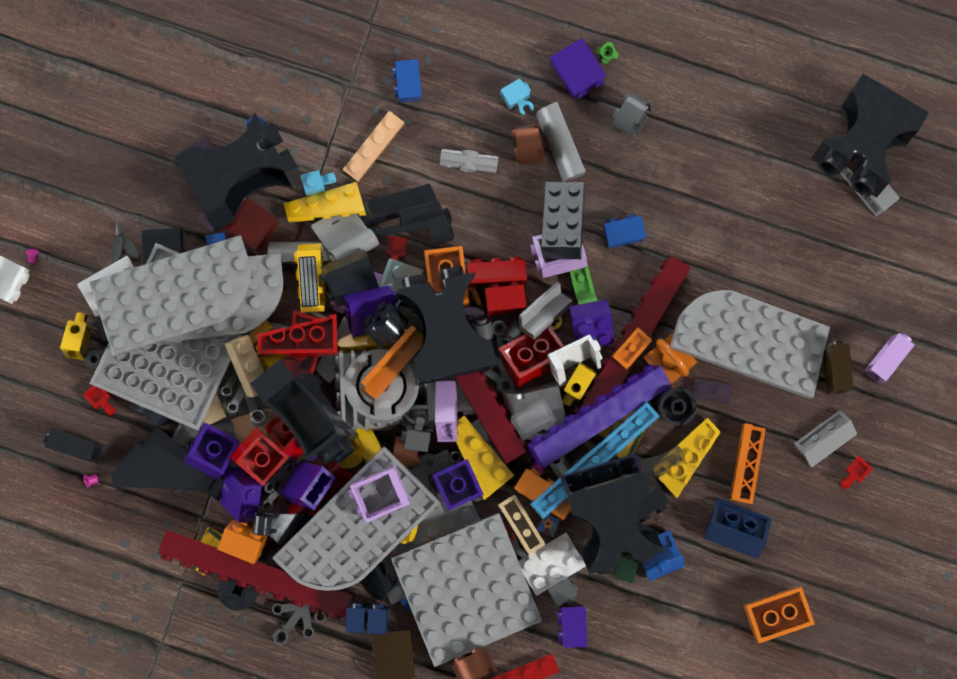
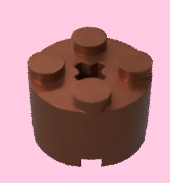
[512,123,545,165]
[391,427,420,469]
[452,646,497,679]

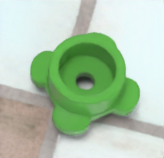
[596,42,619,64]

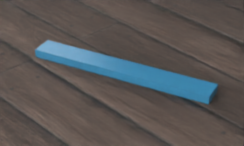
[530,402,660,519]

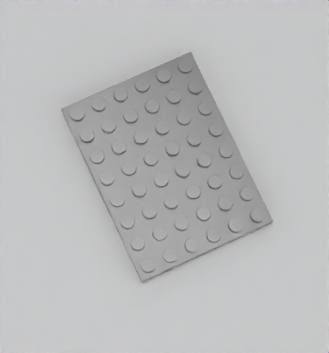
[90,243,242,431]

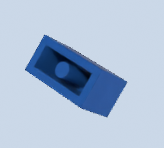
[392,59,422,103]
[603,214,646,249]

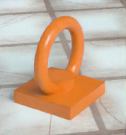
[643,333,697,384]

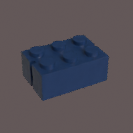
[345,602,390,634]

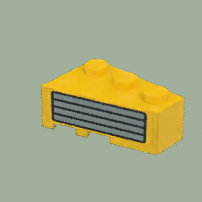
[294,243,327,313]

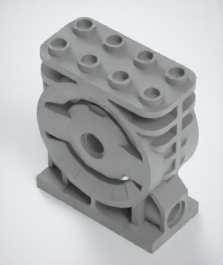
[334,349,435,431]

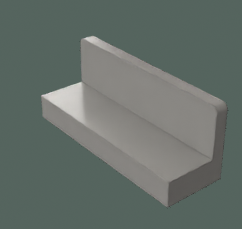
[519,282,572,339]
[794,410,857,467]

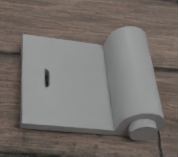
[311,214,379,262]

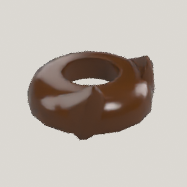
[468,284,486,308]

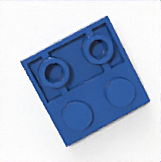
[642,530,685,581]

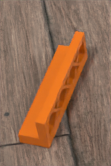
[360,326,423,401]
[729,423,766,504]

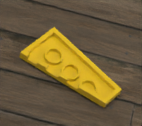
[284,182,366,222]
[456,416,514,500]
[651,418,720,499]

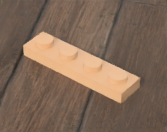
[343,111,404,182]

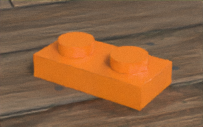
[612,328,652,370]

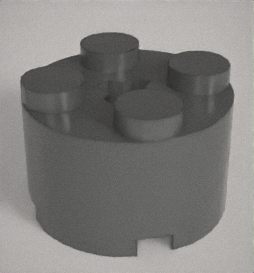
[612,92,653,138]

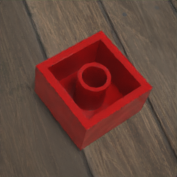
[485,282,526,316]
[230,427,289,486]

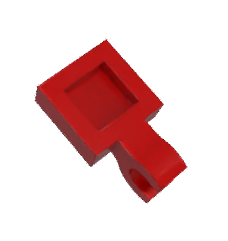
[386,236,408,261]
[83,386,117,416]
[839,456,873,489]

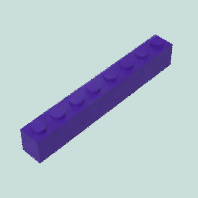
[527,364,672,468]

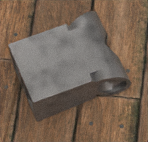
[502,381,566,437]

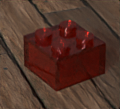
[225,198,280,253]

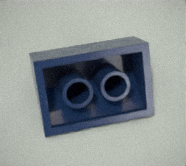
[704,498,771,559]

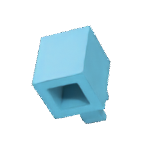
[500,78,534,116]
[301,170,337,196]

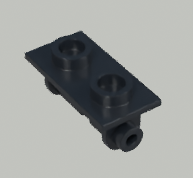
[506,441,536,473]

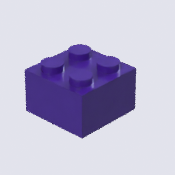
[569,300,615,346]
[183,423,240,480]
[428,459,484,512]
[557,605,587,648]

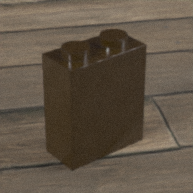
[823,340,854,394]
[371,629,416,679]

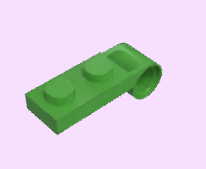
[569,264,598,305]

